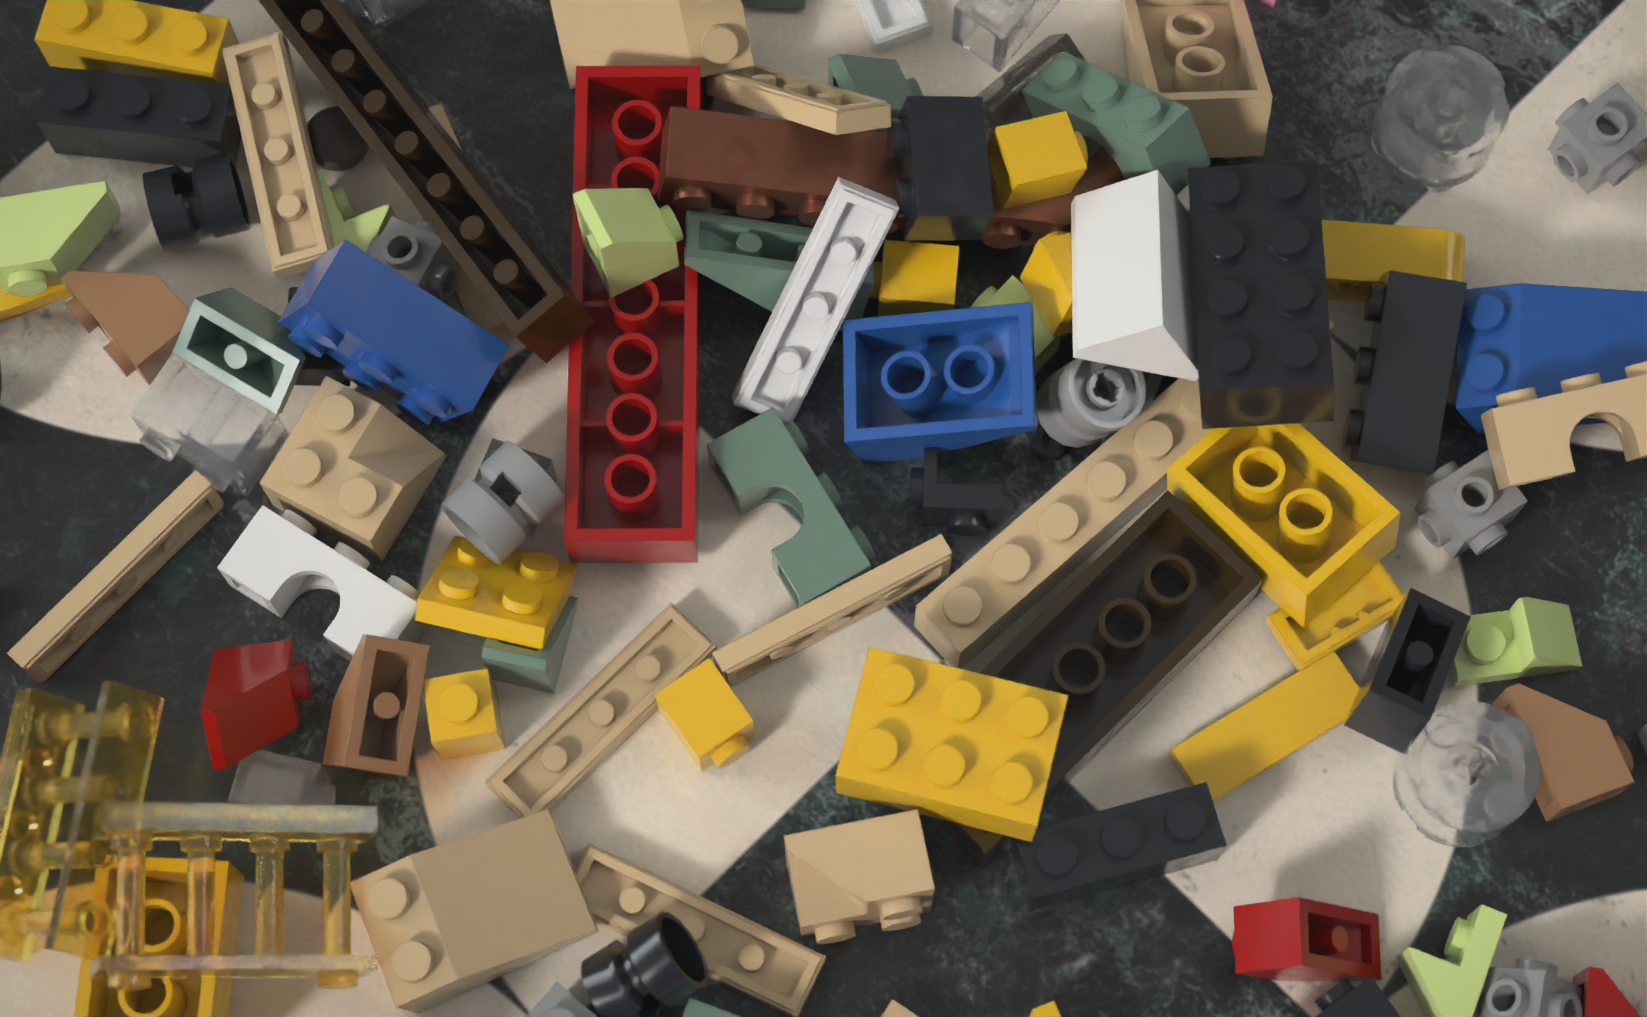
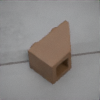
[60,270,189,387]

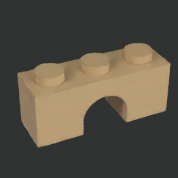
[1481,361,1647,490]

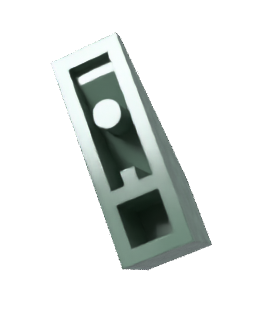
[684,210,874,331]

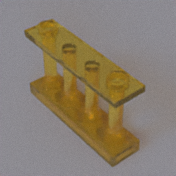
[0,681,165,963]
[89,801,379,990]

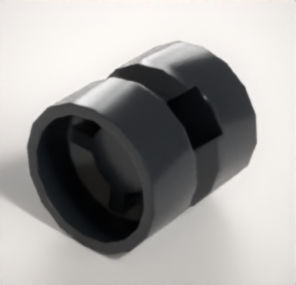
[143,153,251,251]
[581,911,709,1017]

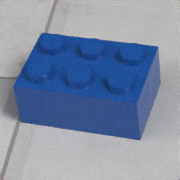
[277,239,510,425]

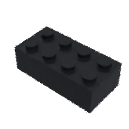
[1188,159,1334,429]

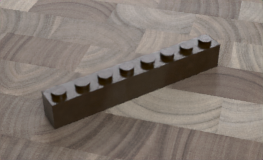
[259,0,595,363]

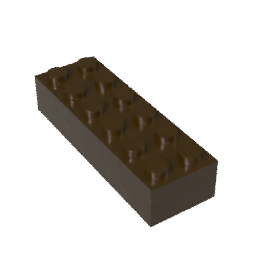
[932,490,1263,867]

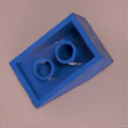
[1456,283,1647,434]
[843,302,1037,463]

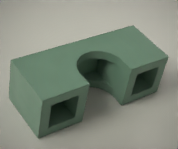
[1021,52,1211,195]
[707,407,875,608]

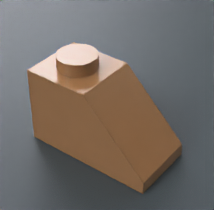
[322,634,430,777]
[1492,683,1635,822]

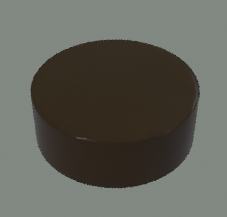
[307,107,369,171]

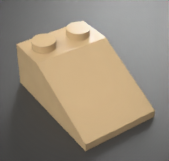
[550,0,754,89]
[1120,0,1273,159]
[349,809,599,1014]

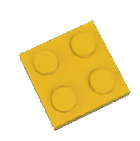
[415,536,578,650]

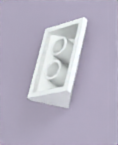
[1071,170,1199,381]

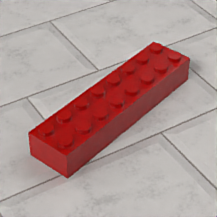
[564,65,703,563]

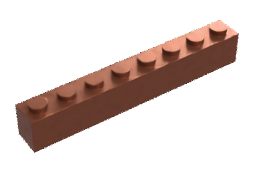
[657,106,1124,249]

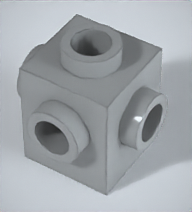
[1548,83,1647,194]
[366,216,461,301]
[1414,449,1528,559]
[1478,959,1582,1017]

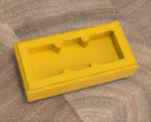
[1264,560,1405,671]

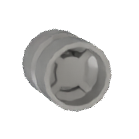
[1036,358,1147,448]
[440,440,565,565]

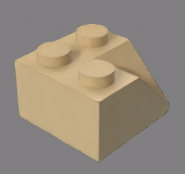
[259,376,446,563]
[784,809,935,944]

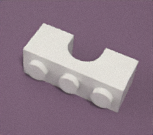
[217,505,428,662]

